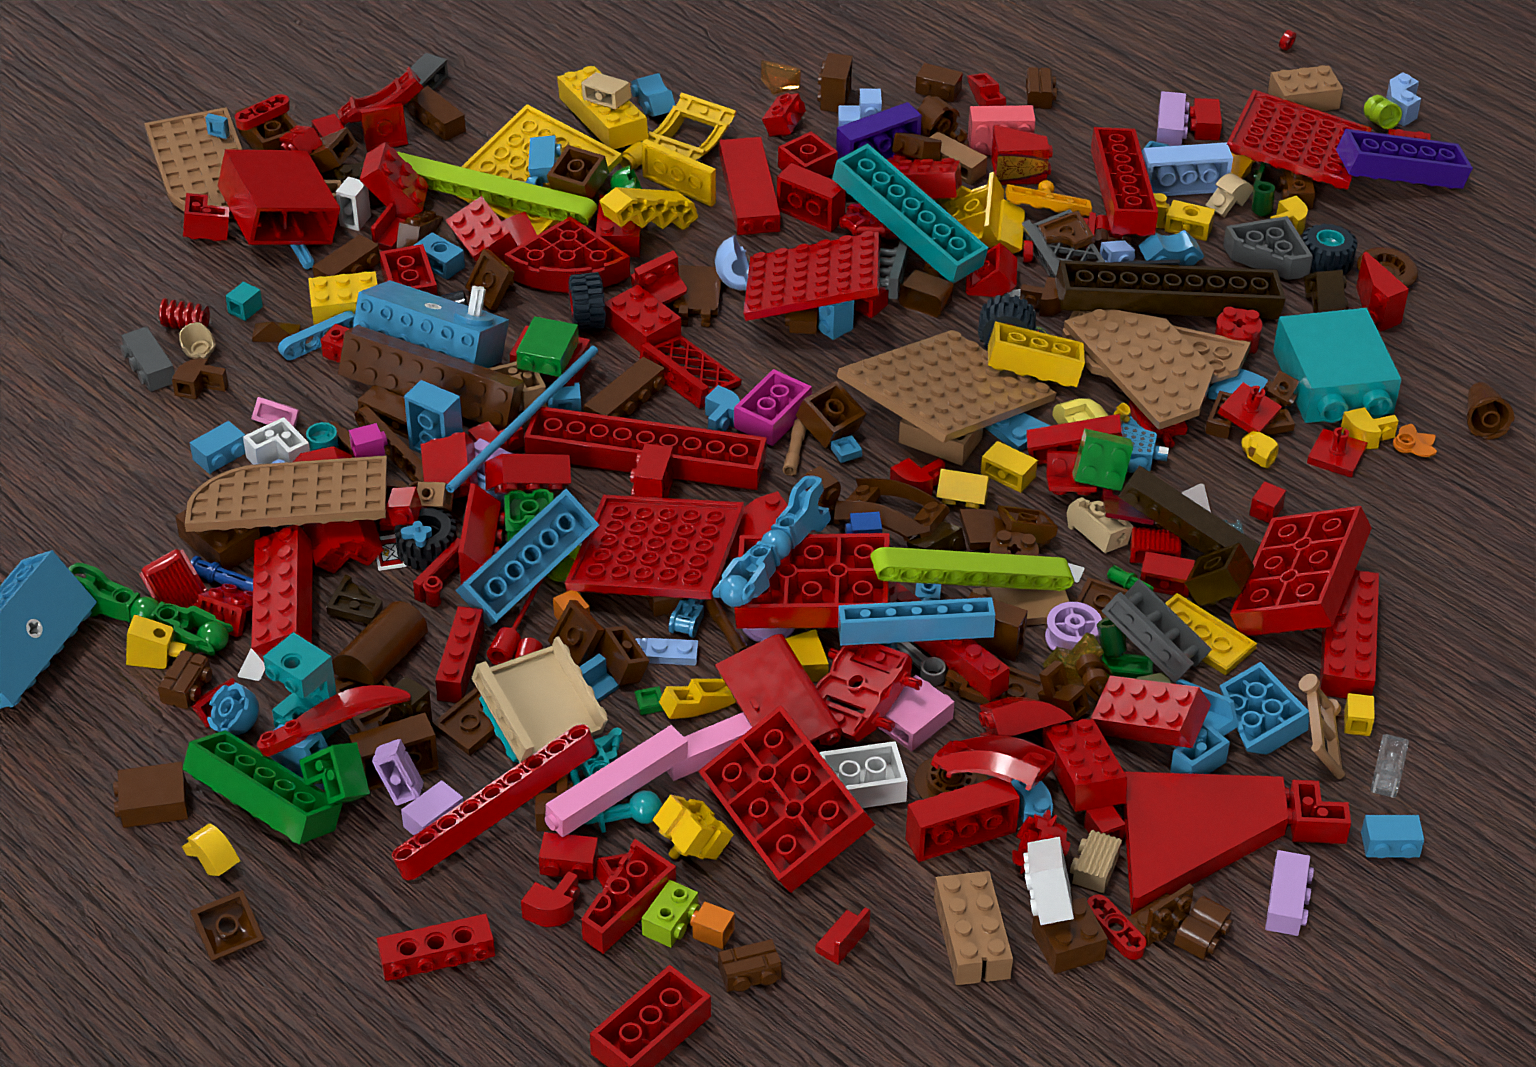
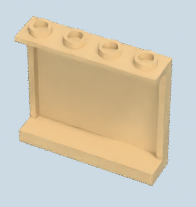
[472,636,608,763]

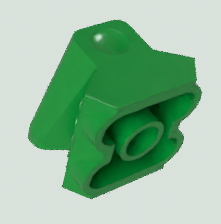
[504,489,554,542]

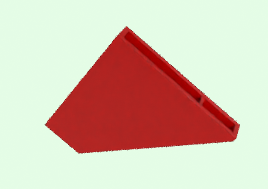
[1123,772,1292,915]

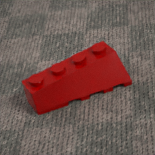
[581,839,676,954]

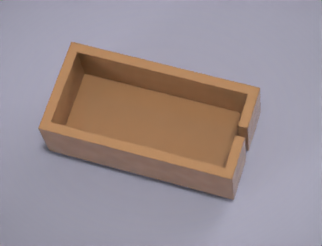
[934,871,1013,985]

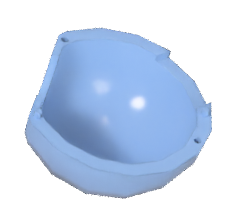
[715,235,749,291]

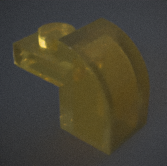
[1042,632,1104,684]

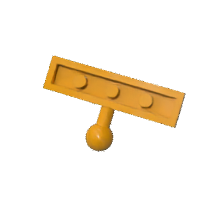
[1005,180,1092,217]

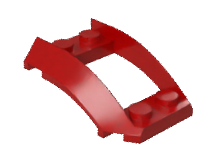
[338,66,424,124]
[931,736,1056,791]

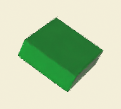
[634,686,664,715]

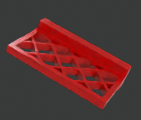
[639,335,742,409]

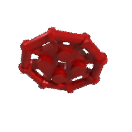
[839,203,892,237]

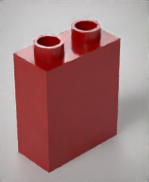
[217,149,340,245]

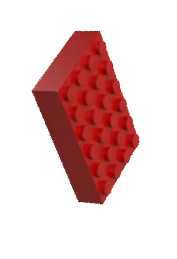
[1230,506,1372,636]
[734,533,890,629]
[698,705,876,893]

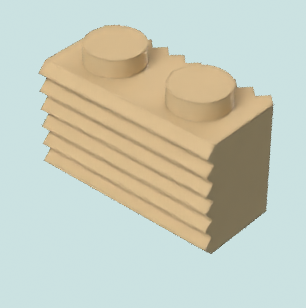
[581,72,631,110]
[1070,830,1122,893]

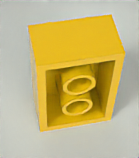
[308,271,377,325]

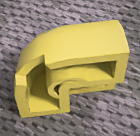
[1052,399,1109,424]

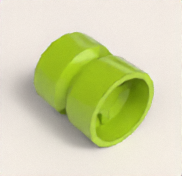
[1364,95,1402,129]

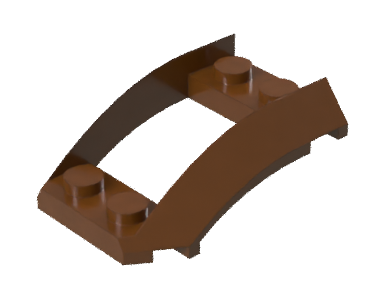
[834,478,950,541]

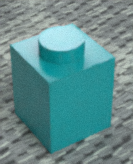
[226,282,263,321]

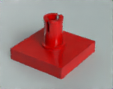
[360,103,408,152]
[1218,382,1282,433]
[1307,427,1368,478]

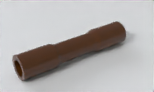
[704,598,749,654]

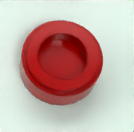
[1279,29,1296,51]
[1023,240,1033,262]

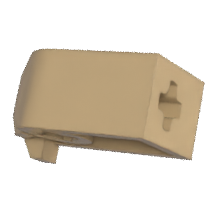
[1067,498,1133,553]

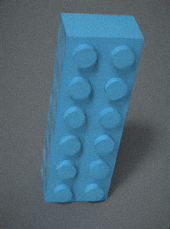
[455,489,599,627]

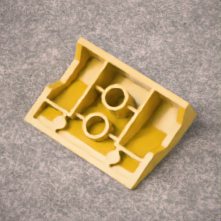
[935,172,1004,248]

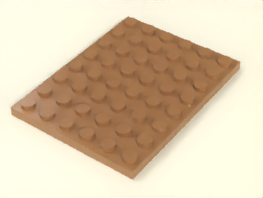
[837,330,1057,443]

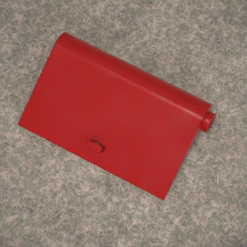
[715,634,843,746]

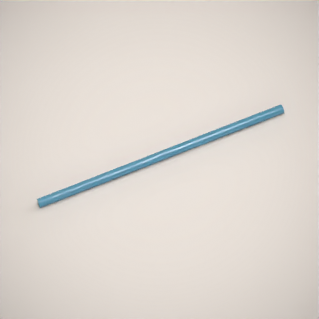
[446,346,598,493]

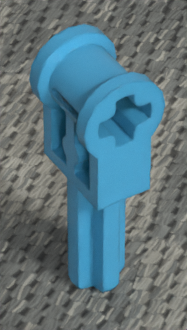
[668,598,705,638]

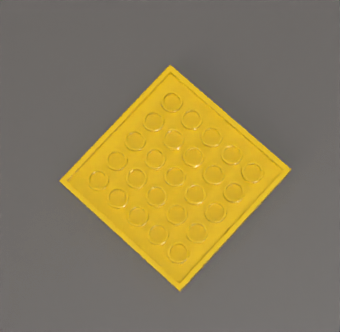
[457,104,623,235]

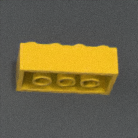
[988,321,1085,387]

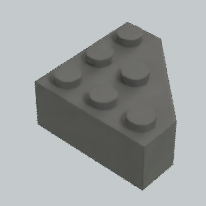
[1223,216,1313,280]

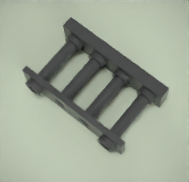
[879,239,909,299]
[1101,579,1212,683]

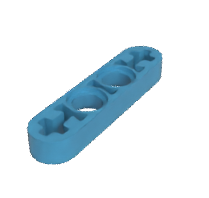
[278,311,355,360]

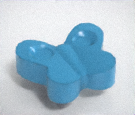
[401,521,432,548]

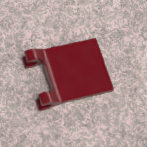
[1100,487,1154,525]

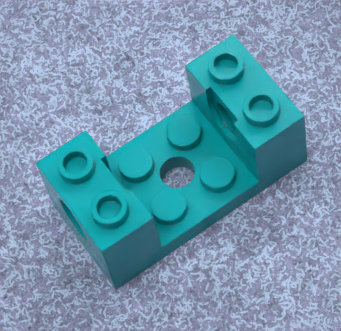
[263,632,341,740]

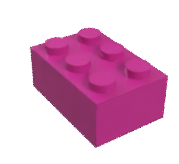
[734,369,812,446]

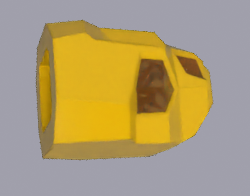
[1241,431,1279,468]

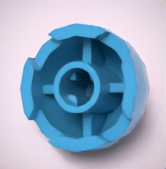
[207,683,259,736]

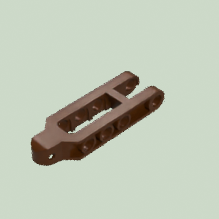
[330,406,424,503]

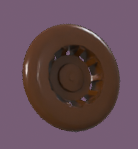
[1357,247,1418,287]
[914,756,988,799]

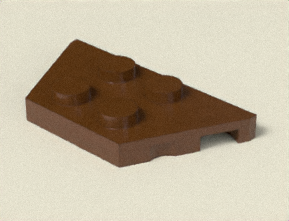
[334,675,392,732]

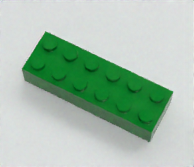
[183,730,342,844]

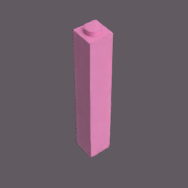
[667,708,759,781]
[545,725,688,838]

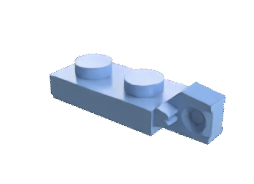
[636,638,698,666]

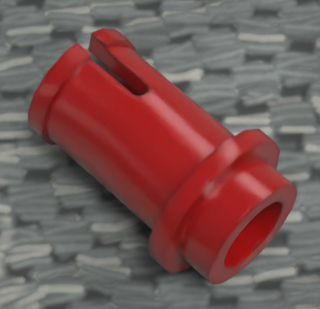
[423,576,443,607]

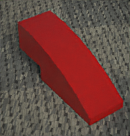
[967,73,1006,106]

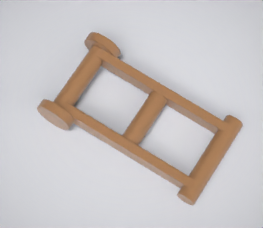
[1299,674,1345,779]

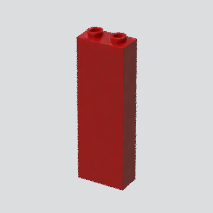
[719,137,780,235]

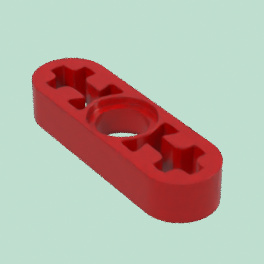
[235,94,290,130]
[1087,895,1146,960]

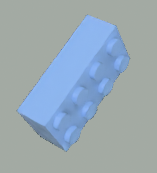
[1143,143,1233,196]

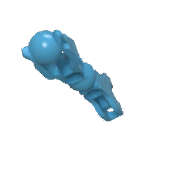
[713,476,831,607]

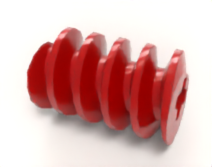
[159,298,210,330]

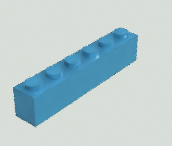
[838,597,995,645]

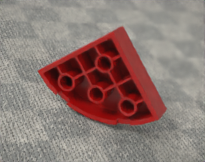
[504,216,630,293]

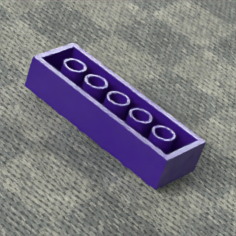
[1336,129,1473,189]

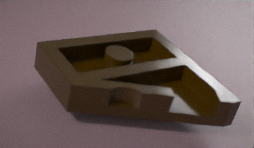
[326,575,383,624]

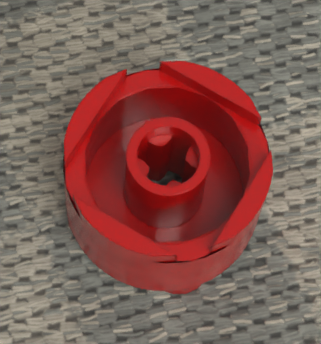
[1215,307,1262,357]

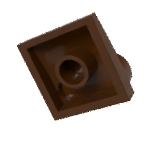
[997,505,1058,547]
[190,889,264,962]

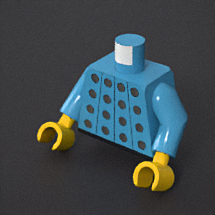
[1114,403,1169,473]

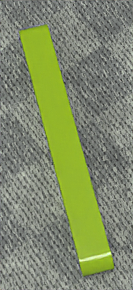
[870,547,1075,591]

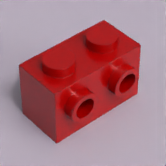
[762,93,806,136]

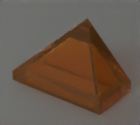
[761,60,801,94]

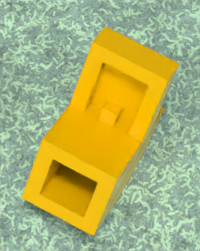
[1270,195,1308,235]
[1341,407,1399,449]
[181,824,240,876]

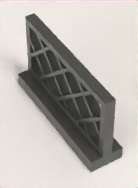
[1022,209,1105,278]

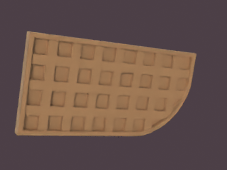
[144,107,242,219]
[185,456,387,532]

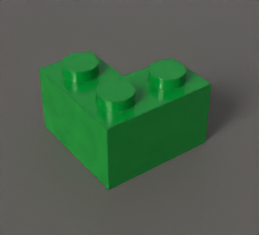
[299,742,370,804]

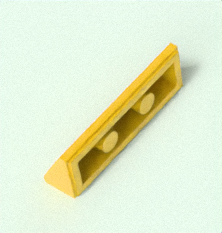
[997,199,1025,254]

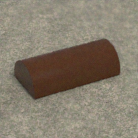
[332,601,428,685]

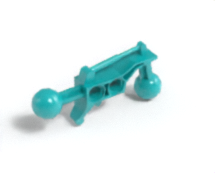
[570,727,662,833]

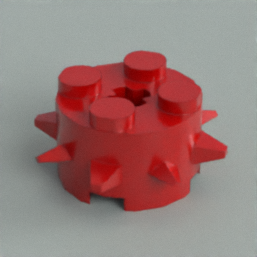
[1012,810,1070,874]

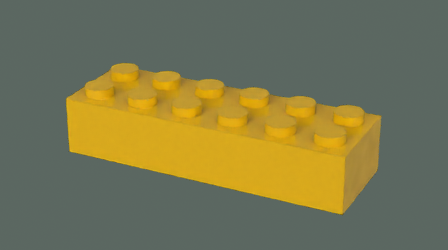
[557,66,649,149]

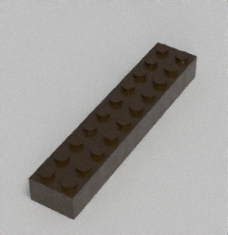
[1055,260,1286,319]

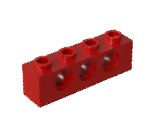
[376,914,495,981]

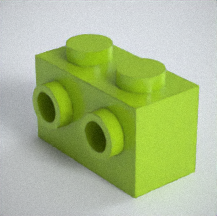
[642,880,700,948]

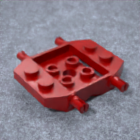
[816,643,922,742]

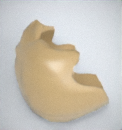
[179,322,216,359]

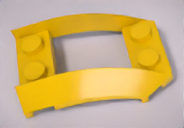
[648,92,736,160]

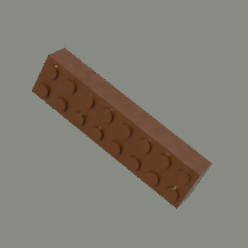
[338,325,525,430]

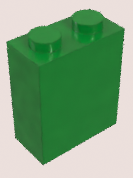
[516,316,579,377]

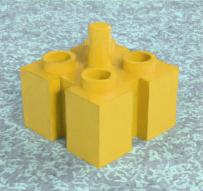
[653,795,734,860]

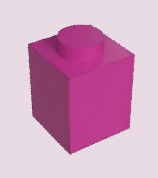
[349,423,388,458]

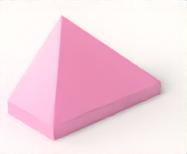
[251,397,300,428]

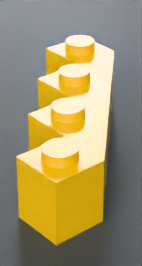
[599,187,698,230]

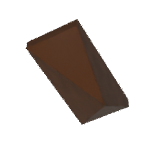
[252,321,301,342]

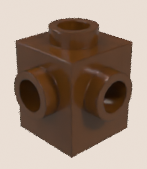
[1263,370,1300,409]

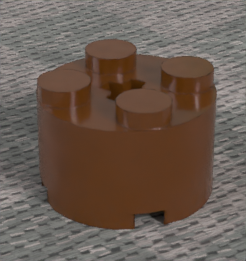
[917,95,960,137]
[989,530,1039,556]

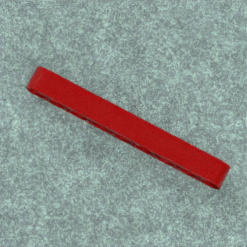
[392,724,597,880]

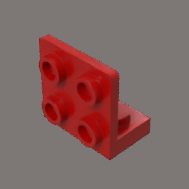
[1046,451,1097,495]
[197,584,253,637]

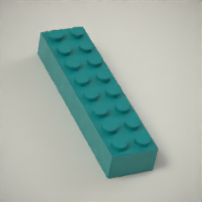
[832,143,989,284]

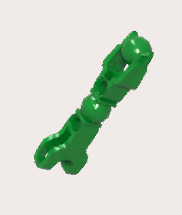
[68,563,233,656]

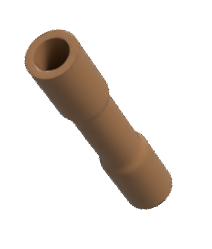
[783,419,807,476]

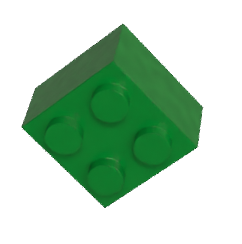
[1072,428,1133,491]

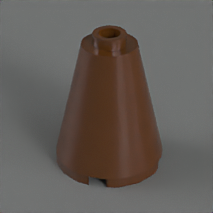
[1467,382,1515,440]

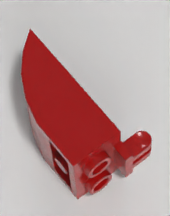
[978,697,1073,737]

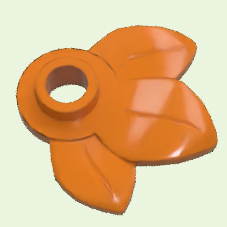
[1393,424,1437,457]

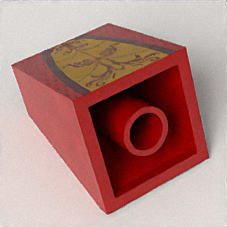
[991,125,1053,185]

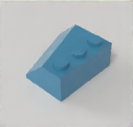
[1219,662,1309,755]

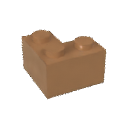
[488,361,547,410]

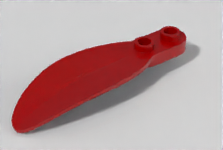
[257,685,411,756]

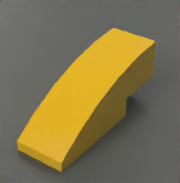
[659,679,736,719]

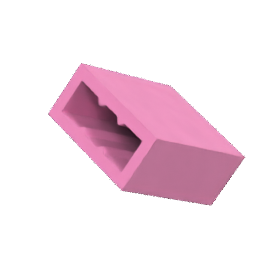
[879,675,954,752]

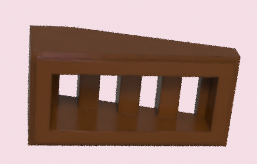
[1206,390,1233,439]

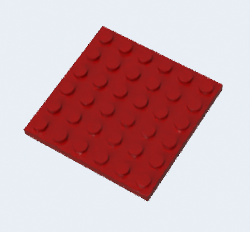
[1227,89,1372,190]
[743,231,881,321]
[565,495,744,600]

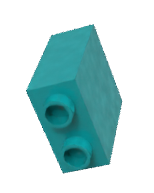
[1273,308,1401,423]

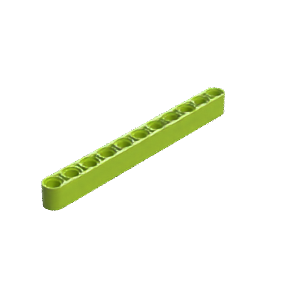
[397,152,597,226]

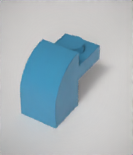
[705,385,740,431]

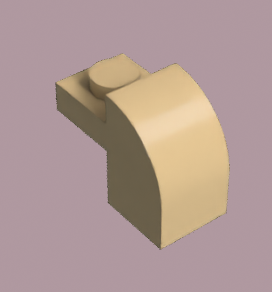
[1206,173,1253,218]

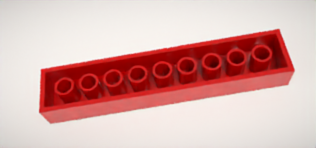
[524,407,767,490]

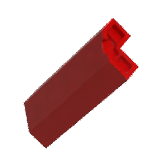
[293,446,384,574]

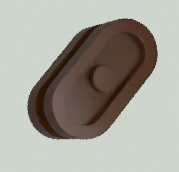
[1075,654,1113,703]

